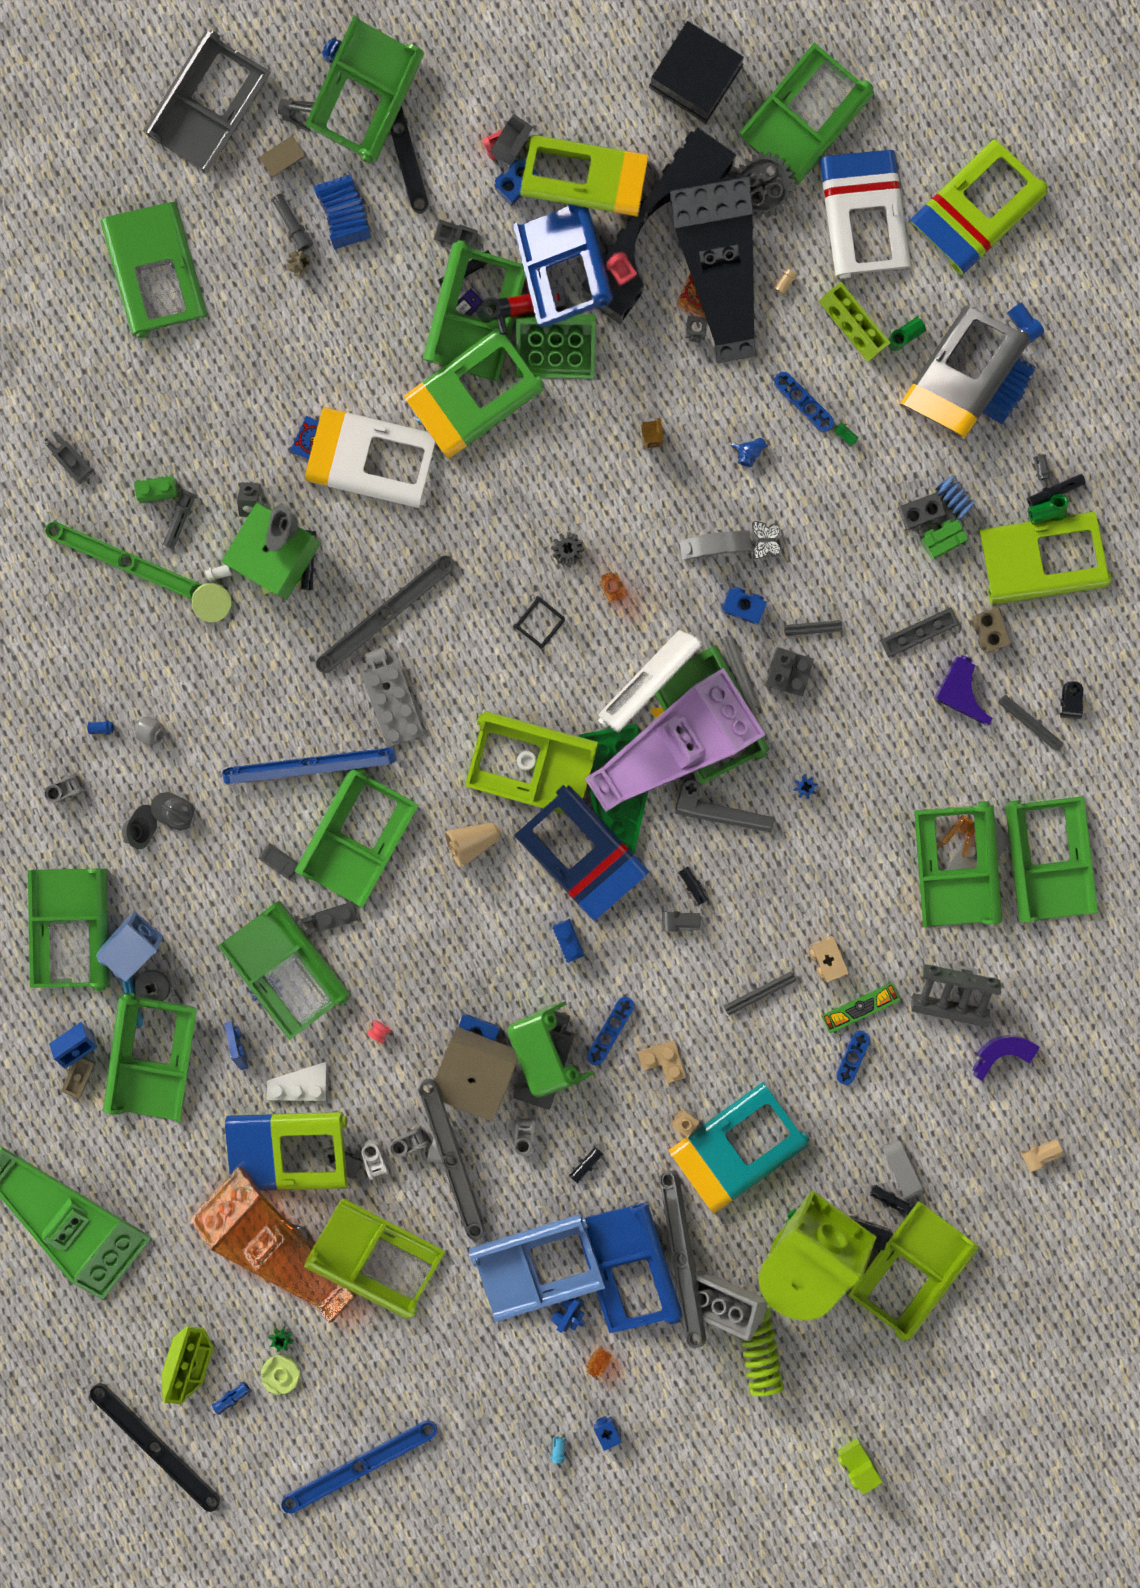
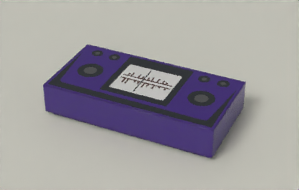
[456,288,484,316]

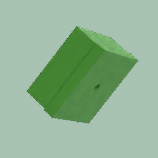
[221,502,321,600]

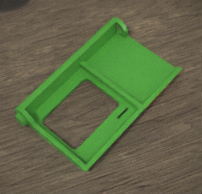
[914,801,1002,927]

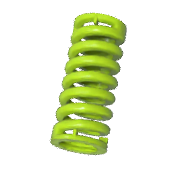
[741,1304,784,1396]

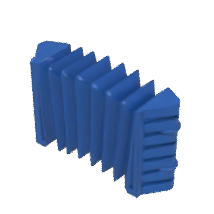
[314,174,371,250]
[983,358,1036,424]

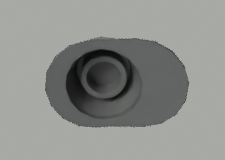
[266,504,298,552]
[150,792,195,830]
[122,805,157,849]

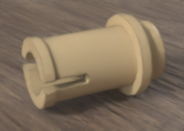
[774,268,797,295]

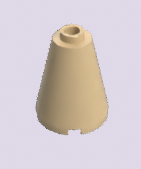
[445,822,501,867]

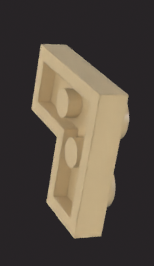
[637,1040,686,1084]

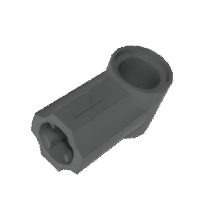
[662,911,701,932]

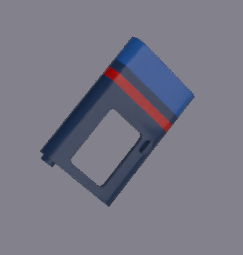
[514,785,649,921]

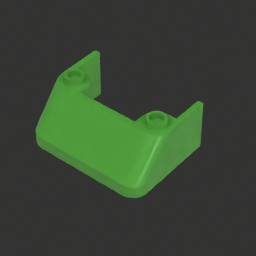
[508,1001,594,1098]

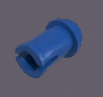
[87,720,114,735]

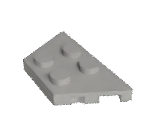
[946,819,1009,870]

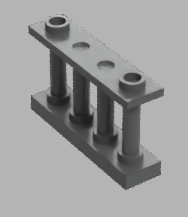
[911,964,1002,1028]

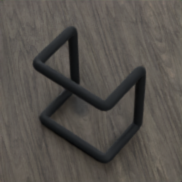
[514,596,565,649]

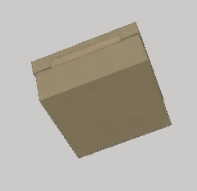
[430,1026,517,1122]

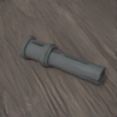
[271,194,313,251]
[162,489,198,549]

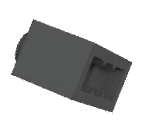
[898,492,945,532]

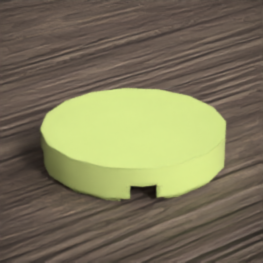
[191,583,231,622]
[261,1355,300,1395]

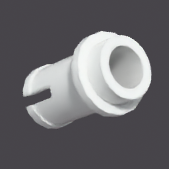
[206,565,232,583]

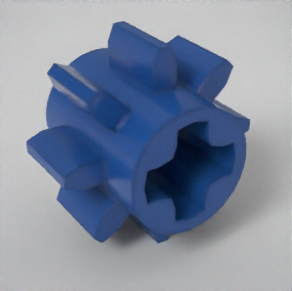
[793,775,818,799]

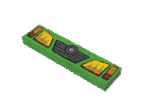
[821,982,900,1033]

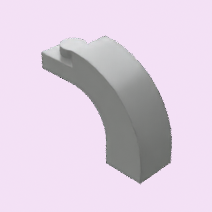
[680,531,752,560]

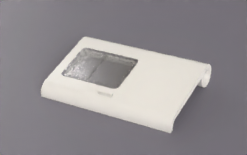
[598,630,702,731]

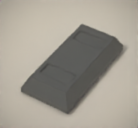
[258,843,298,881]

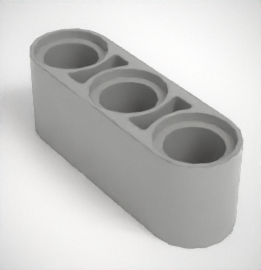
[881,1140,923,1200]

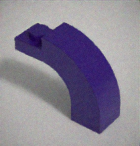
[973,1035,1040,1081]

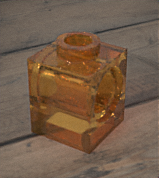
[599,572,627,604]

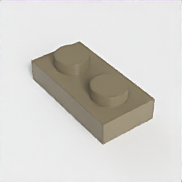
[61,1057,96,1099]

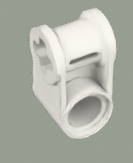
[362,1140,389,1180]

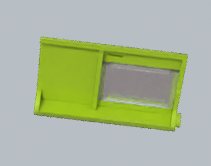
[304,1198,446,1320]

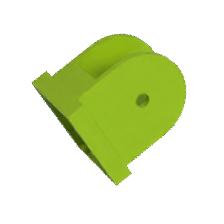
[759,1190,876,1321]

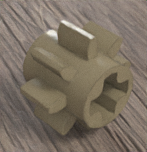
[286,250,311,276]

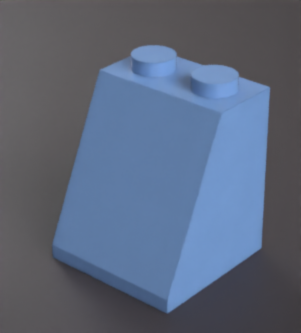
[96,911,163,982]

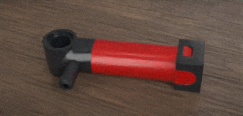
[477,286,568,335]

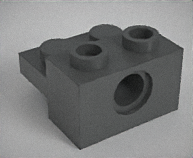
[764,647,814,697]

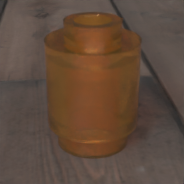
[585,1347,613,1378]

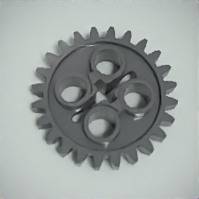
[735,152,797,218]

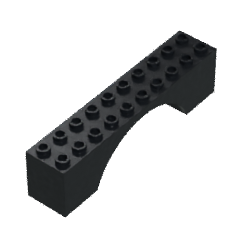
[582,127,736,325]

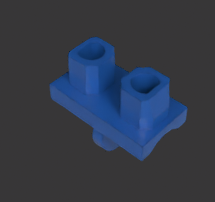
[551,1298,586,1333]

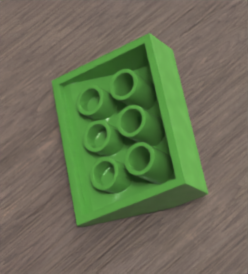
[516,313,595,379]

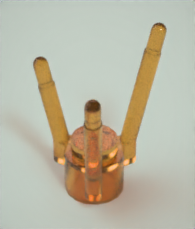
[937,815,975,857]

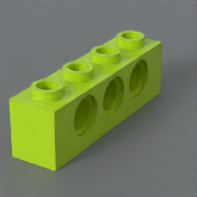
[818,282,891,362]

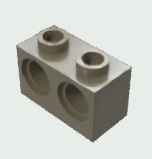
[971,607,1011,653]

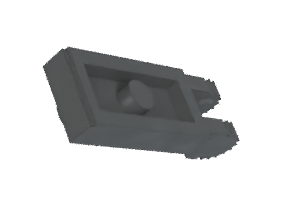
[44,431,94,484]
[300,901,358,935]

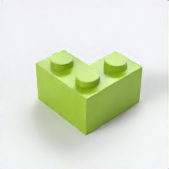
[837,1438,883,1495]

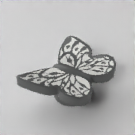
[752,521,781,559]

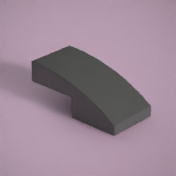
[433,219,478,249]

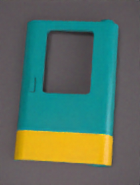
[668,1082,810,1214]

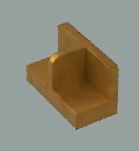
[641,417,664,449]

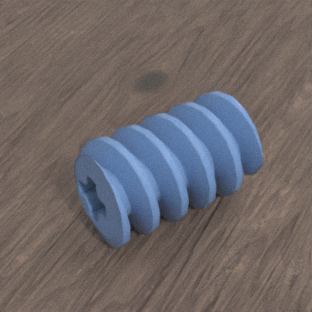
[934,476,975,520]

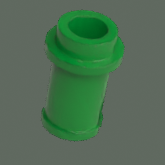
[834,422,859,447]

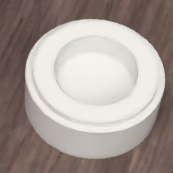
[517,751,537,770]

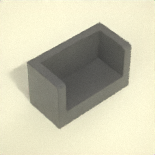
[490,114,533,165]

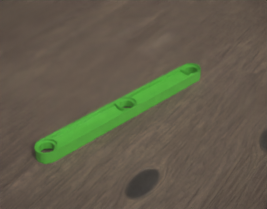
[45,522,202,599]

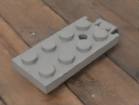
[360,647,425,748]

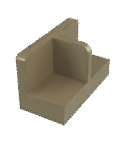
[259,136,305,177]

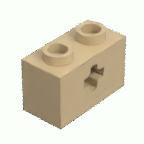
[809,936,849,982]

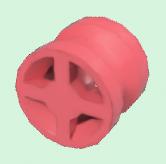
[367,1020,391,1044]

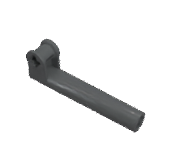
[675,779,774,832]

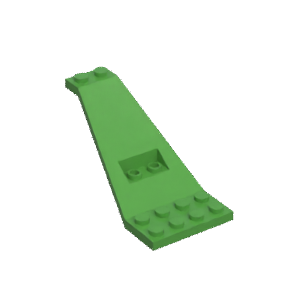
[0,1147,151,1300]

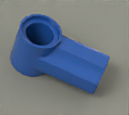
[1007,302,1044,343]

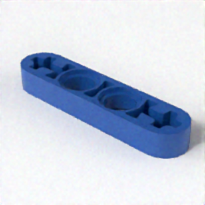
[774,372,834,432]
[587,996,634,1065]

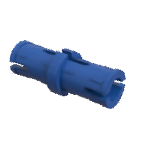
[212,1381,251,1415]

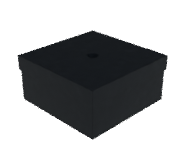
[649,20,744,124]

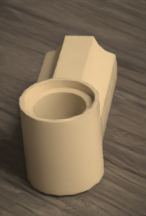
[1021,1139,1064,1171]

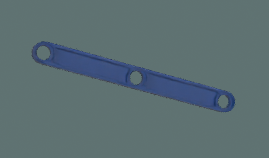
[222,748,396,784]
[281,1420,437,1514]

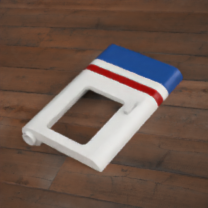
[819,150,911,281]

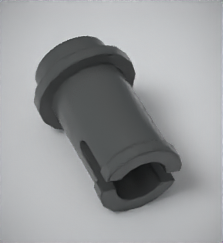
[1033,454,1051,480]

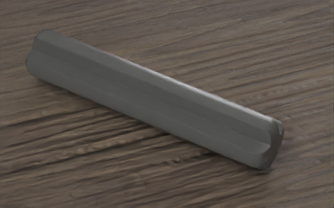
[784,620,842,636]

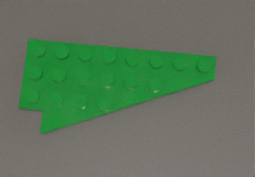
[579,724,648,854]

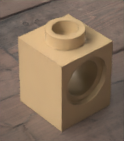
[671,1107,699,1138]

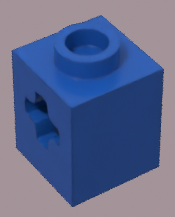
[594,1416,622,1451]

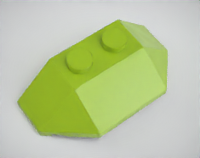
[161,1326,214,1405]

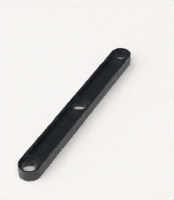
[390,106,428,214]
[90,1383,220,1512]

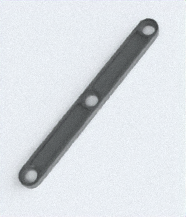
[316,555,454,673]
[419,1078,485,1240]
[660,1171,706,1349]

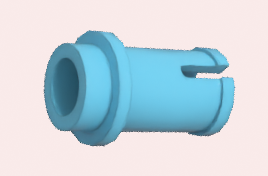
[550,1437,566,1463]

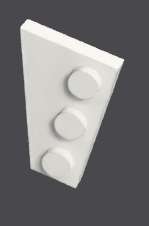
[267,1061,327,1101]

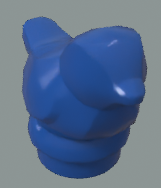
[730,438,768,467]

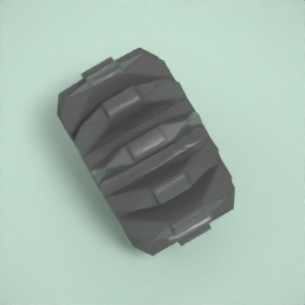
[551,532,585,566]

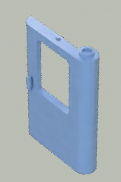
[469,1214,605,1322]

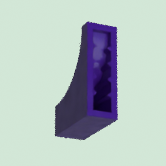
[934,655,993,725]

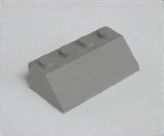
[695,1270,768,1341]

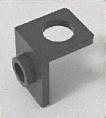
[685,316,707,342]
[237,482,260,517]

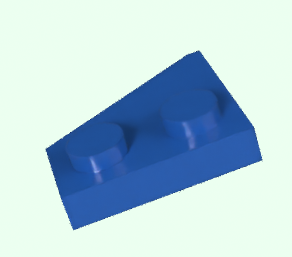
[224,1021,248,1070]

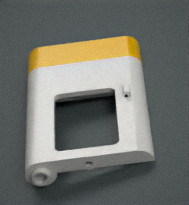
[305,407,436,508]

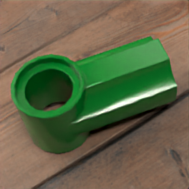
[888,317,927,351]
[1028,494,1068,524]

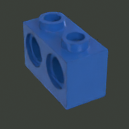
[494,157,539,206]

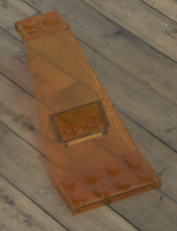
[190,1166,357,1323]

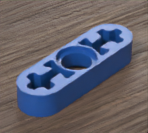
[836,1030,870,1085]

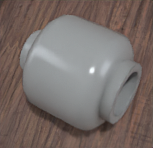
[134,717,165,745]

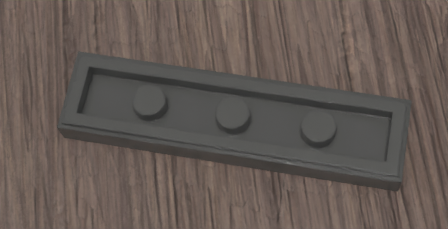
[880,607,960,658]

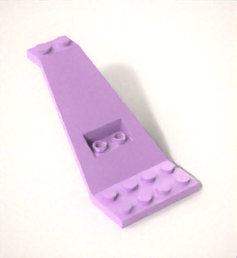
[585,668,766,812]

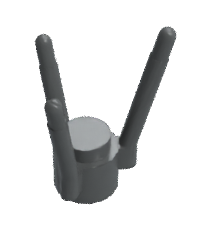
[278,99,315,132]

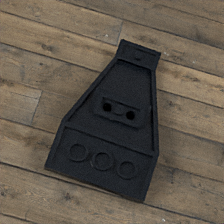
[669,174,756,363]

